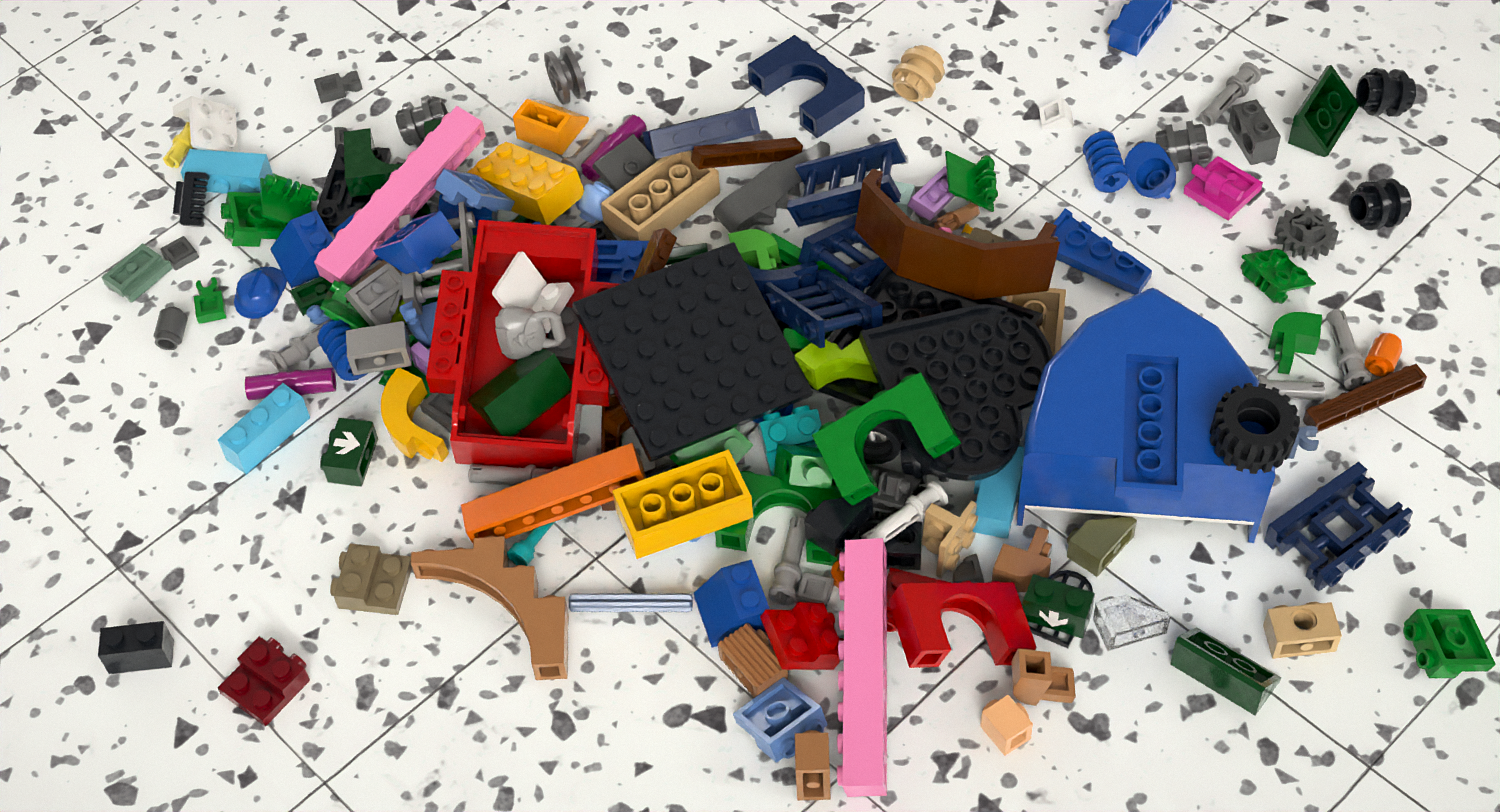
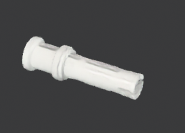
[861,481,948,543]

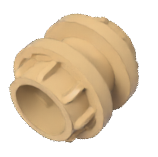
[892,45,945,102]

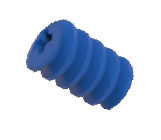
[1082,131,1129,193]
[317,319,368,381]

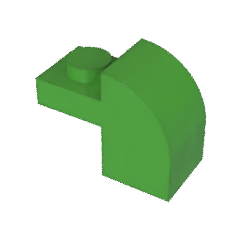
[728,229,780,270]

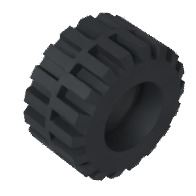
[1209,383,1300,474]

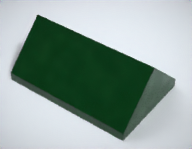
[1288,65,1359,157]
[467,349,572,437]
[1170,627,1282,716]

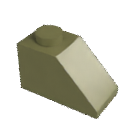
[1067,517,1137,577]

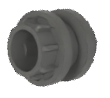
[395,95,448,147]
[1155,120,1210,172]

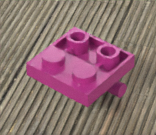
[1183,156,1263,221]

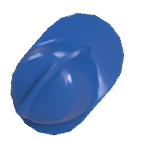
[1124,142,1176,199]
[234,267,287,319]

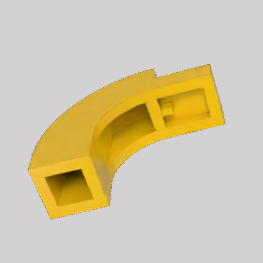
[381,368,449,462]

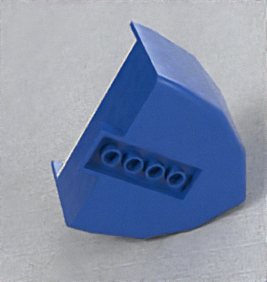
[1016,288,1276,543]

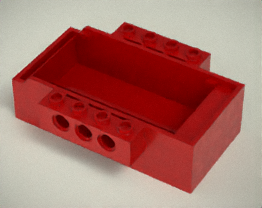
[426,220,620,469]

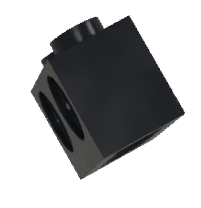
[859,519,922,570]

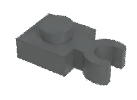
[314,71,363,104]

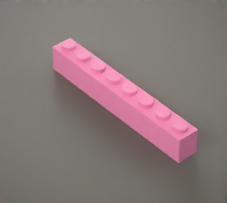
[314,106,486,285]
[837,538,887,797]

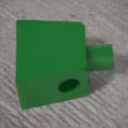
[773,444,833,488]

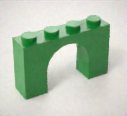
[812,372,962,506]
[715,471,843,566]

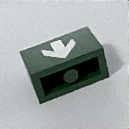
[320,418,378,487]
[1023,574,1095,639]

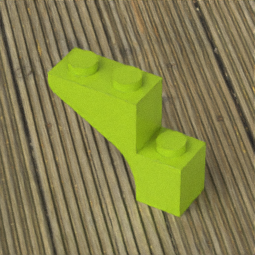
[794,338,878,390]

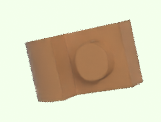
[992,526,1052,592]
[1011,648,1076,706]

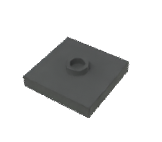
[592,134,657,192]

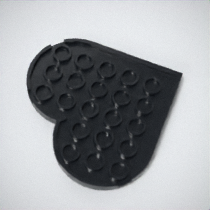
[858,304,1053,481]

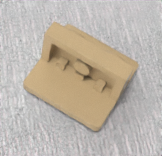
[922,500,978,579]

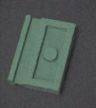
[101,243,172,303]

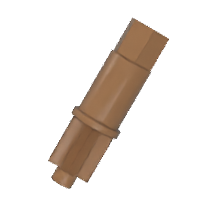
[933,203,980,231]

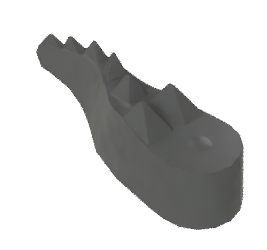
[713,141,830,233]

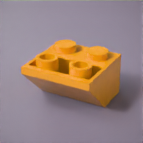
[513,99,589,155]

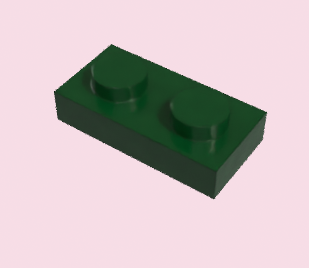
[290,276,352,316]

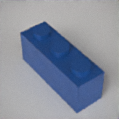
[1107,0,1173,57]

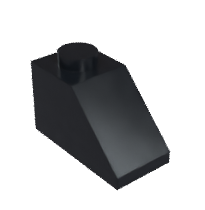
[804,496,873,557]

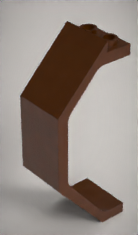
[854,169,1060,300]

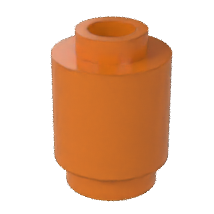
[1365,333,1403,377]

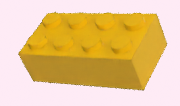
[467,141,584,225]
[612,450,753,559]

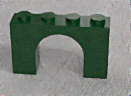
[344,119,457,197]

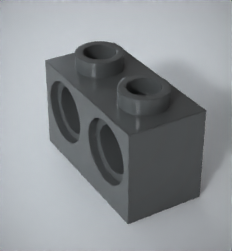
[1228,99,1281,165]

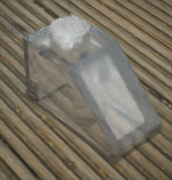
[1093,594,1171,651]

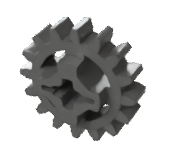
[1274,206,1339,261]

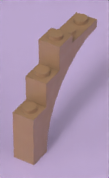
[411,535,569,680]

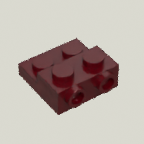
[217,636,310,727]

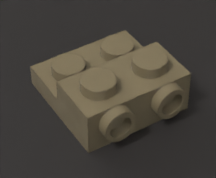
[330,543,412,615]

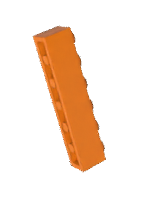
[461,443,646,543]

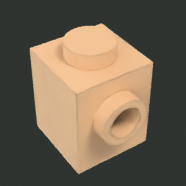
[980,695,1033,756]

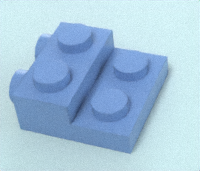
[434,169,515,212]
[733,677,828,763]

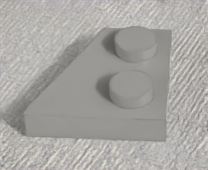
[345,263,403,326]

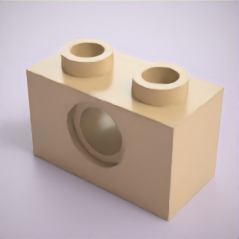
[1263,602,1342,659]

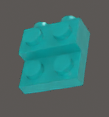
[757,405,822,476]

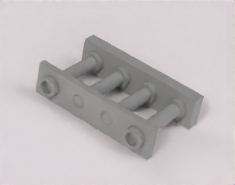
[399,201,476,315]

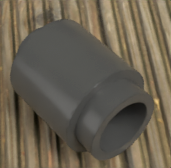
[153,307,188,350]

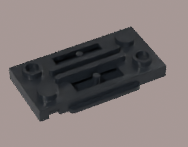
[316,145,392,232]

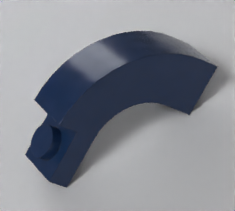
[744,261,818,296]

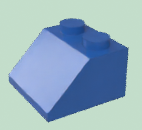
[270,210,333,288]
[373,210,459,274]
[693,559,770,648]

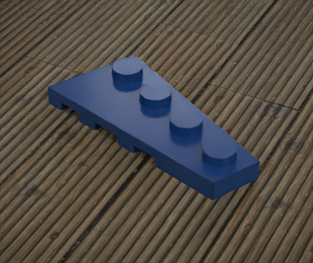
[1053,208,1152,295]

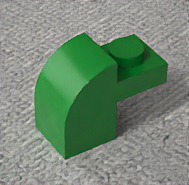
[1268,312,1322,375]

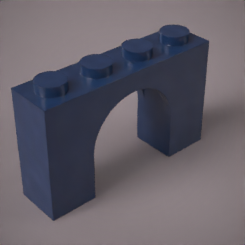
[747,35,865,139]

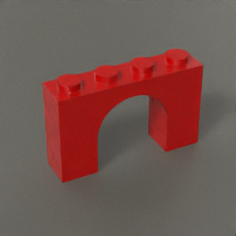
[888,581,1037,668]

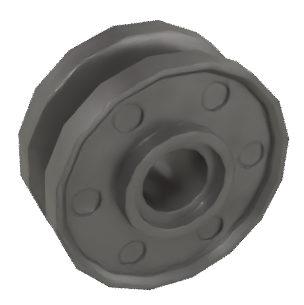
[544,45,586,105]

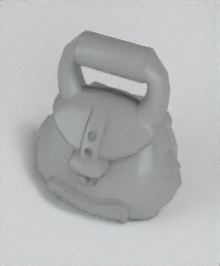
[495,305,566,360]

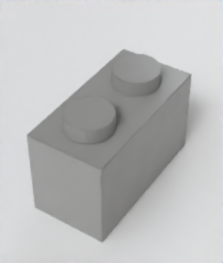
[346,321,412,376]

